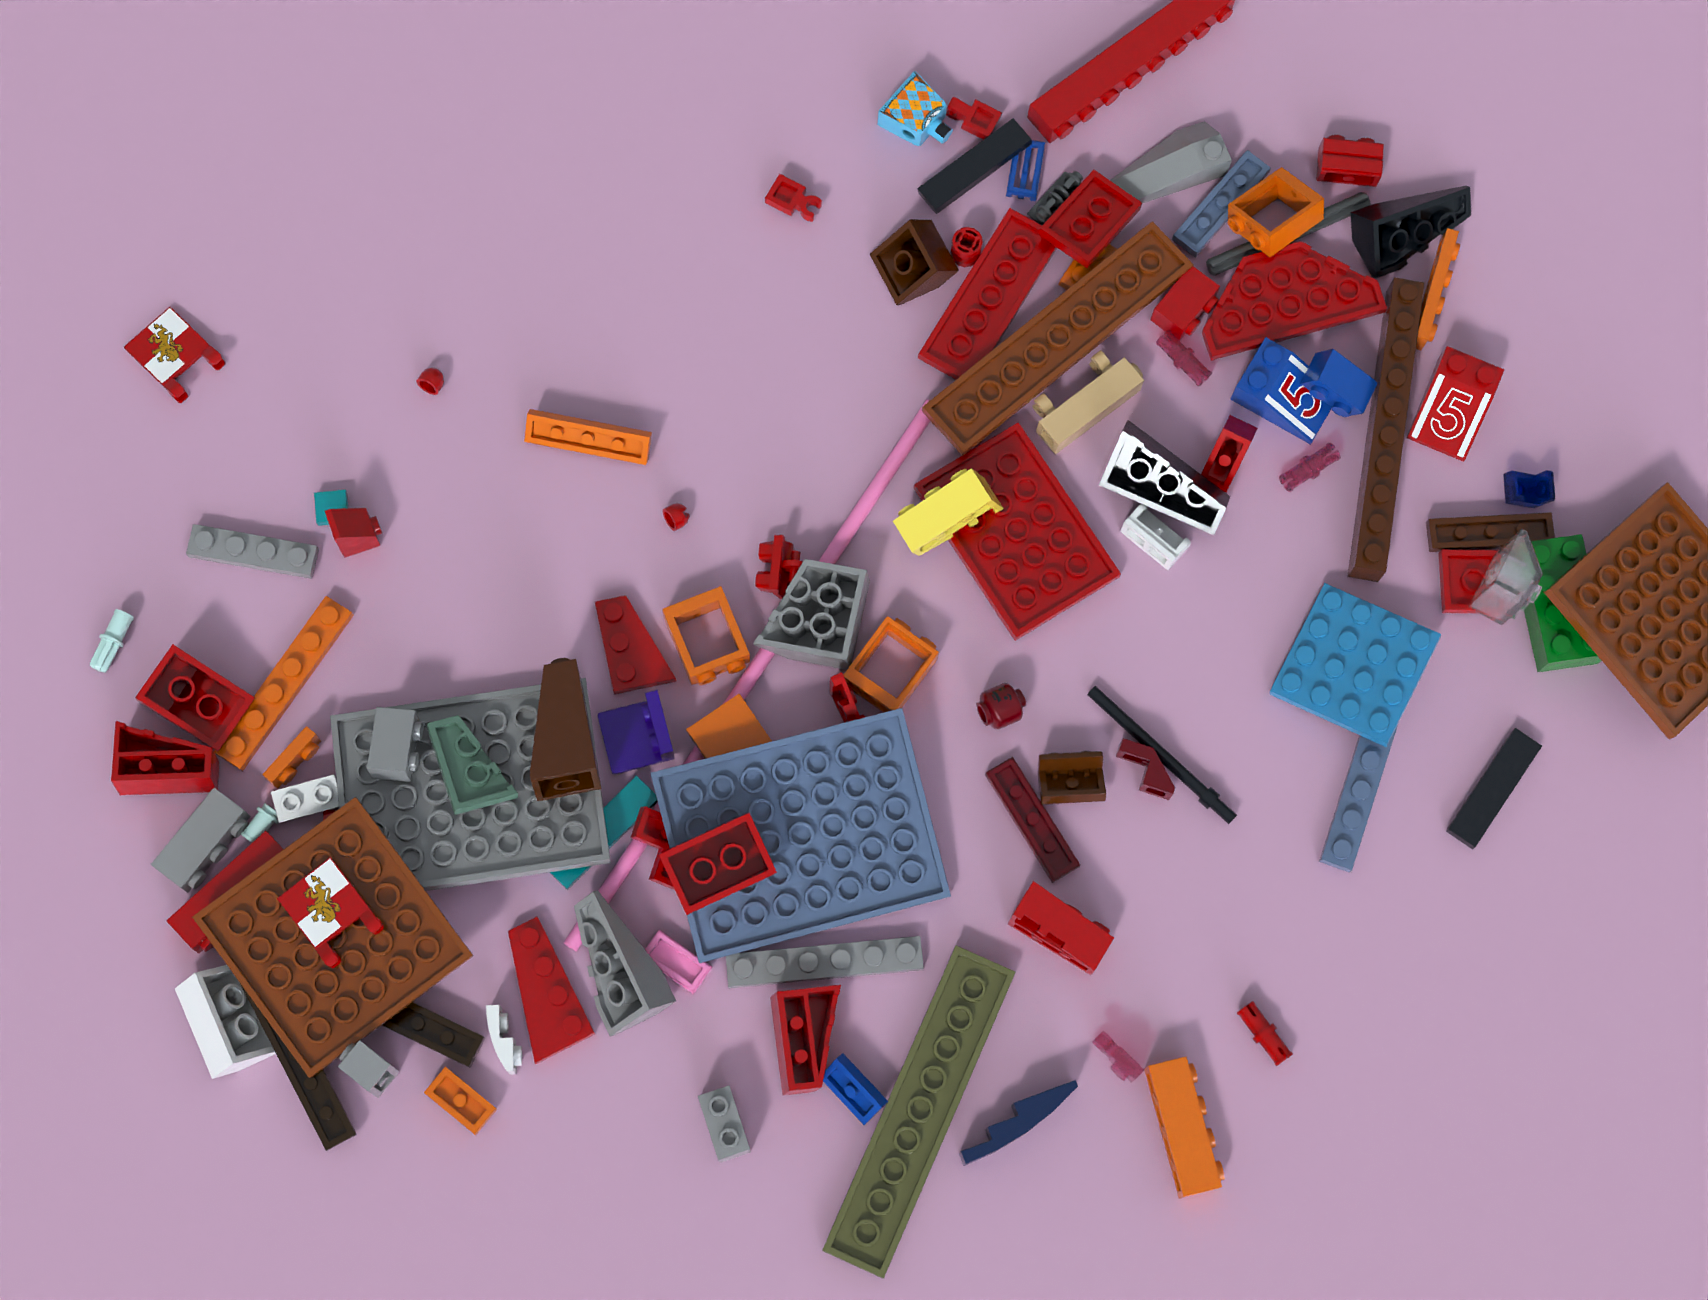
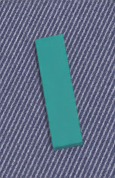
[549,775,658,890]

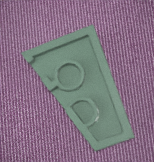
[427,715,518,815]

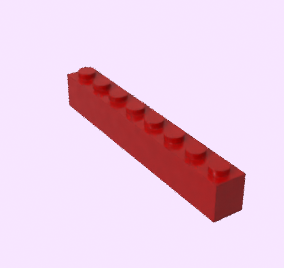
[1027,0,1235,143]

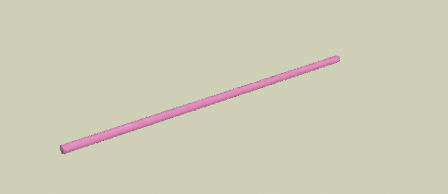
[563,400,930,952]

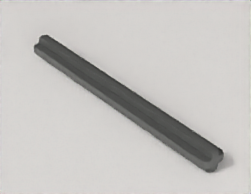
[1206,192,1371,276]

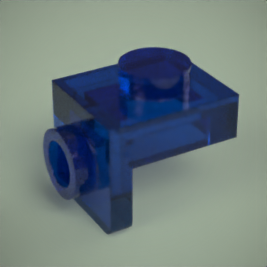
[1503,470,1555,508]

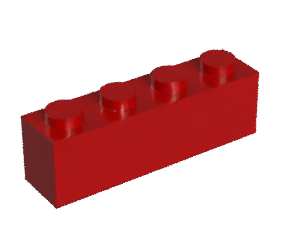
[166,831,284,954]

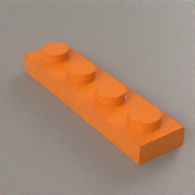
[1416,228,1460,351]
[524,409,652,465]

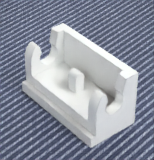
[1120,504,1191,570]

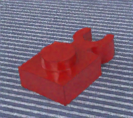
[765,173,822,222]

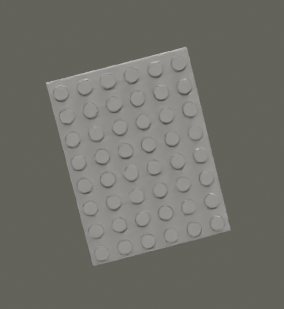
[330,678,611,891]

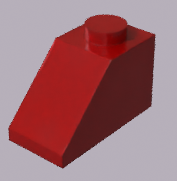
[1201,415,1258,493]
[325,508,383,558]

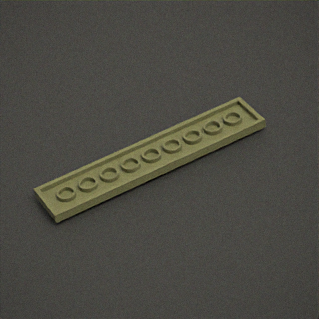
[822,945,1016,1279]

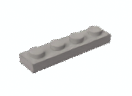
[186,524,319,579]

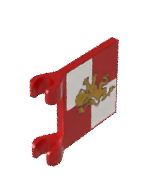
[124,307,226,403]
[277,857,384,968]

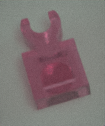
[1092,1031,1144,1083]

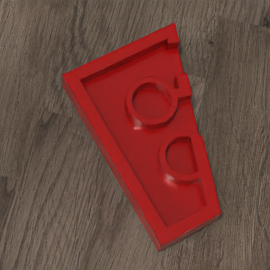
[595,595,676,695]

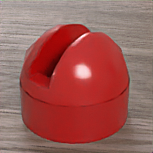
[416,368,444,395]
[662,503,690,531]

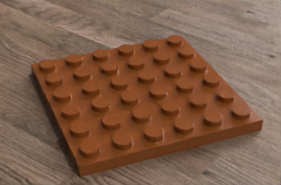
[1544,482,1708,739]
[193,797,474,1078]

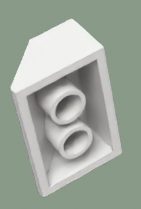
[175,965,276,1079]

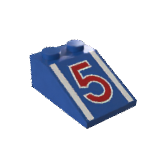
[1230,337,1332,445]

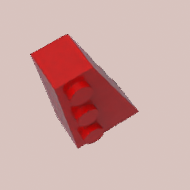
[111,721,219,795]
[1008,881,1114,975]
[770,985,841,1096]

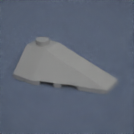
[1110,121,1232,204]
[574,890,676,1037]

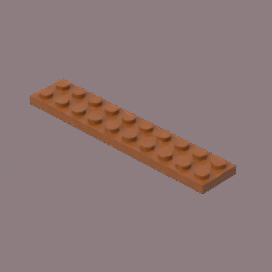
[922,221,1194,456]

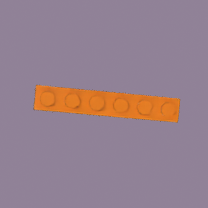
[214,596,354,772]

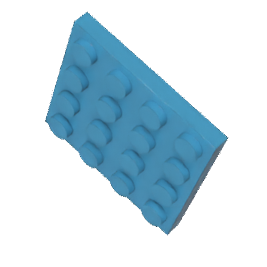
[1270,583,1441,747]

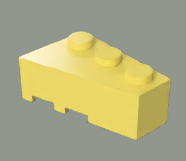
[893,468,1004,556]

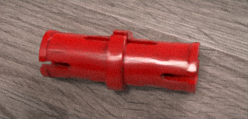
[1237,1001,1293,1066]

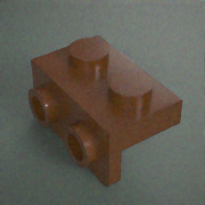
[1037,751,1106,805]

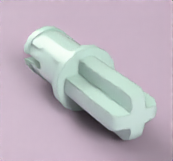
[90,609,134,673]

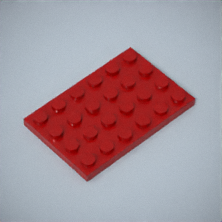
[913,422,1121,641]

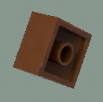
[870,219,959,305]

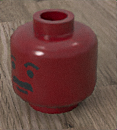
[976,683,1026,729]

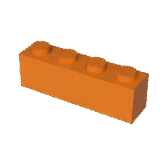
[1144,1056,1225,1199]

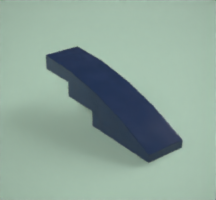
[959,1080,1078,1166]

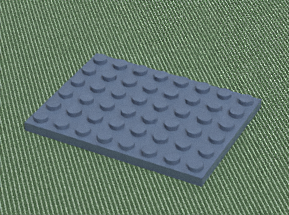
[650,708,951,963]

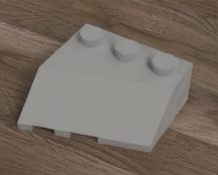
[753,559,870,670]

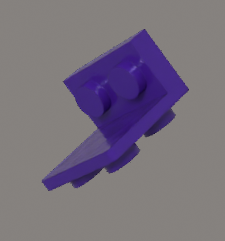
[597,690,675,774]

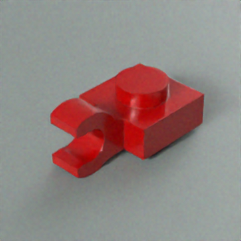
[946,97,1002,140]

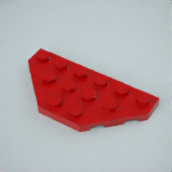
[1202,241,1387,361]

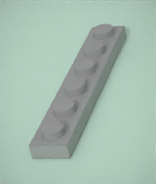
[726,936,924,988]

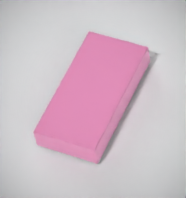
[645,930,712,995]

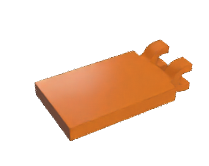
[686,694,772,759]

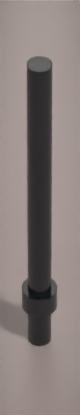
[1087,686,1237,824]

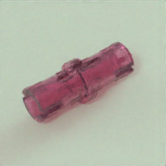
[1156,330,1212,387]
[1279,443,1341,492]

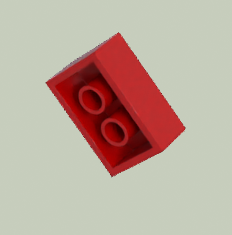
[658,812,777,915]

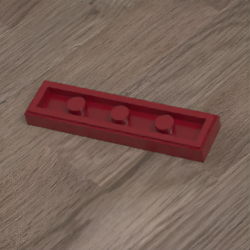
[985,757,1080,883]

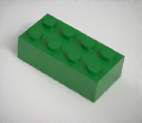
[1511,534,1602,672]

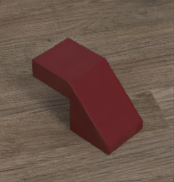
[1116,738,1175,800]

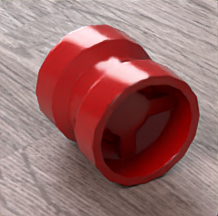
[950,227,983,267]

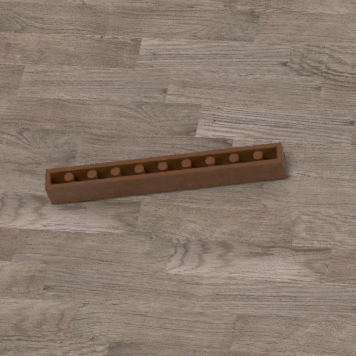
[1347,277,1424,582]

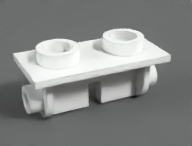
[271,774,339,823]

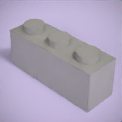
[151,788,251,893]

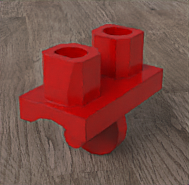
[755,535,803,599]

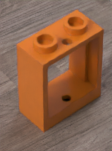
[1228,167,1324,257]
[662,586,750,686]
[843,616,939,713]

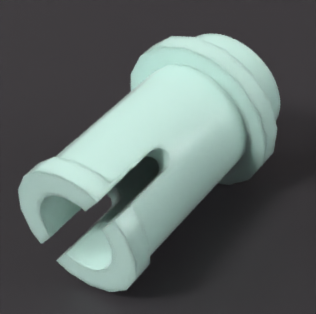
[241,803,279,842]

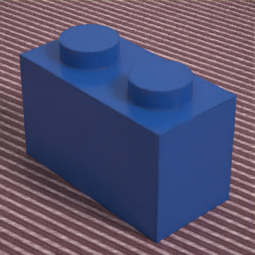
[1300,349,1378,417]

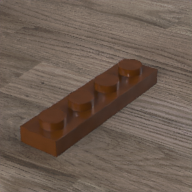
[1426,512,1555,552]

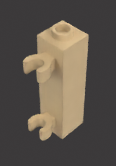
[1032,350,1144,455]

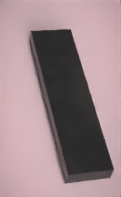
[917,118,1032,214]
[1446,728,1542,850]

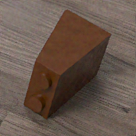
[530,658,602,801]

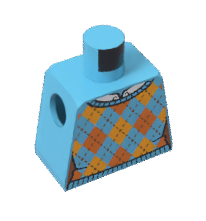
[877,71,953,146]

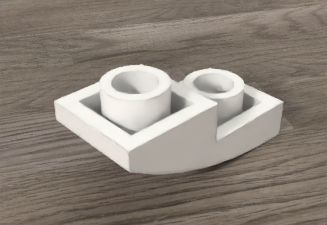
[486,1005,522,1074]

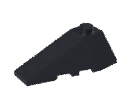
[1350,186,1471,278]

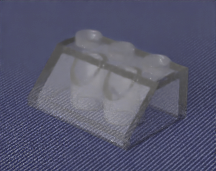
[1468,529,1543,625]

